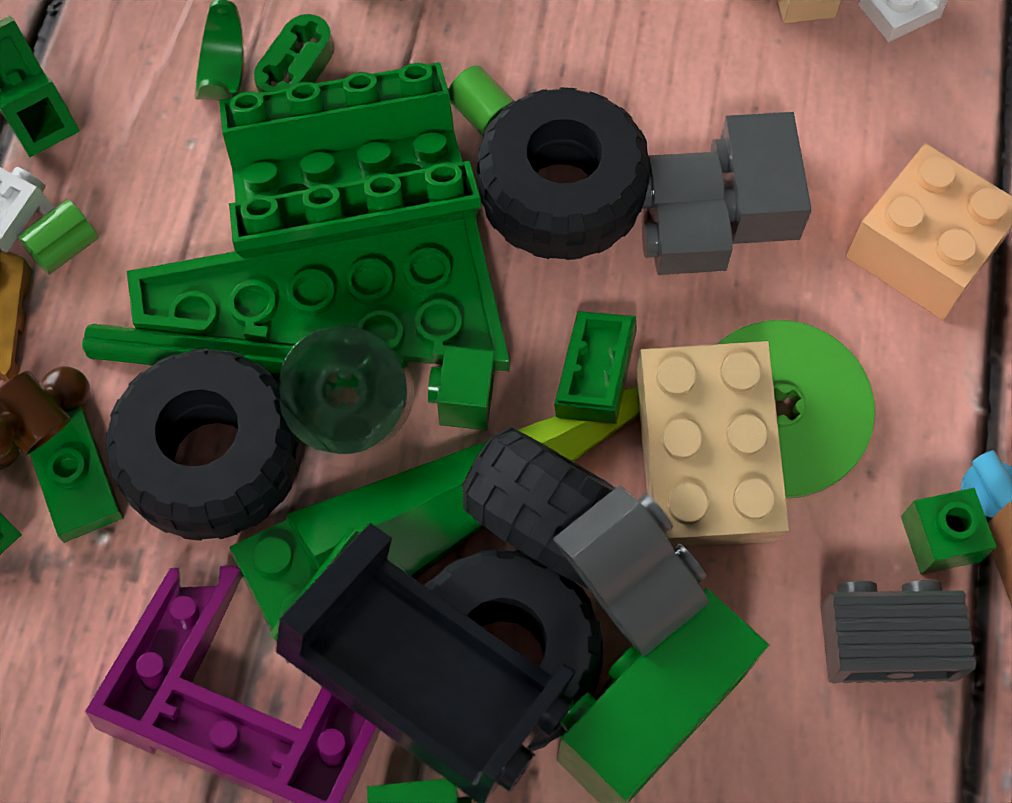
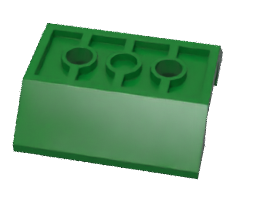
[219,62,481,259]

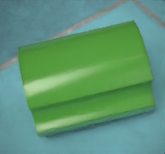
[448,65,514,136]
[17,199,99,275]

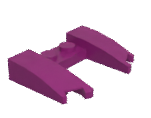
[85,566,381,803]

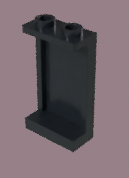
[276,523,576,803]

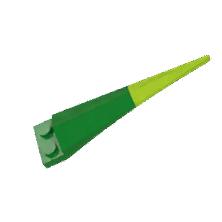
[229,386,640,664]

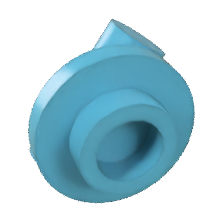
[960,450,1012,521]

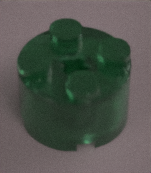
[279,326,415,454]

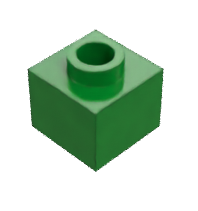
[428,346,495,431]
[900,488,997,575]

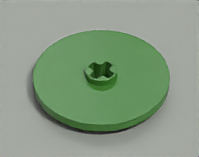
[718,320,875,499]

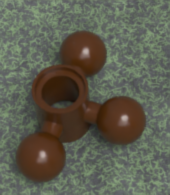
[0,366,90,470]

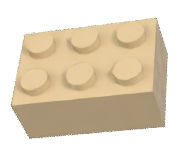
[636,341,789,548]

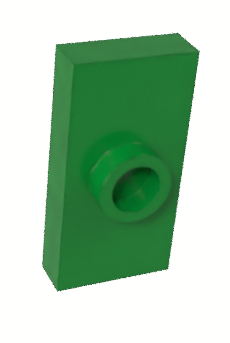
[554,311,637,424]
[30,406,124,543]

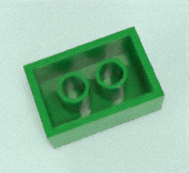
[556,587,769,803]

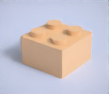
[845,143,1012,320]

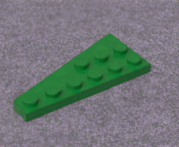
[126,217,510,372]

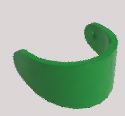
[195,0,244,100]

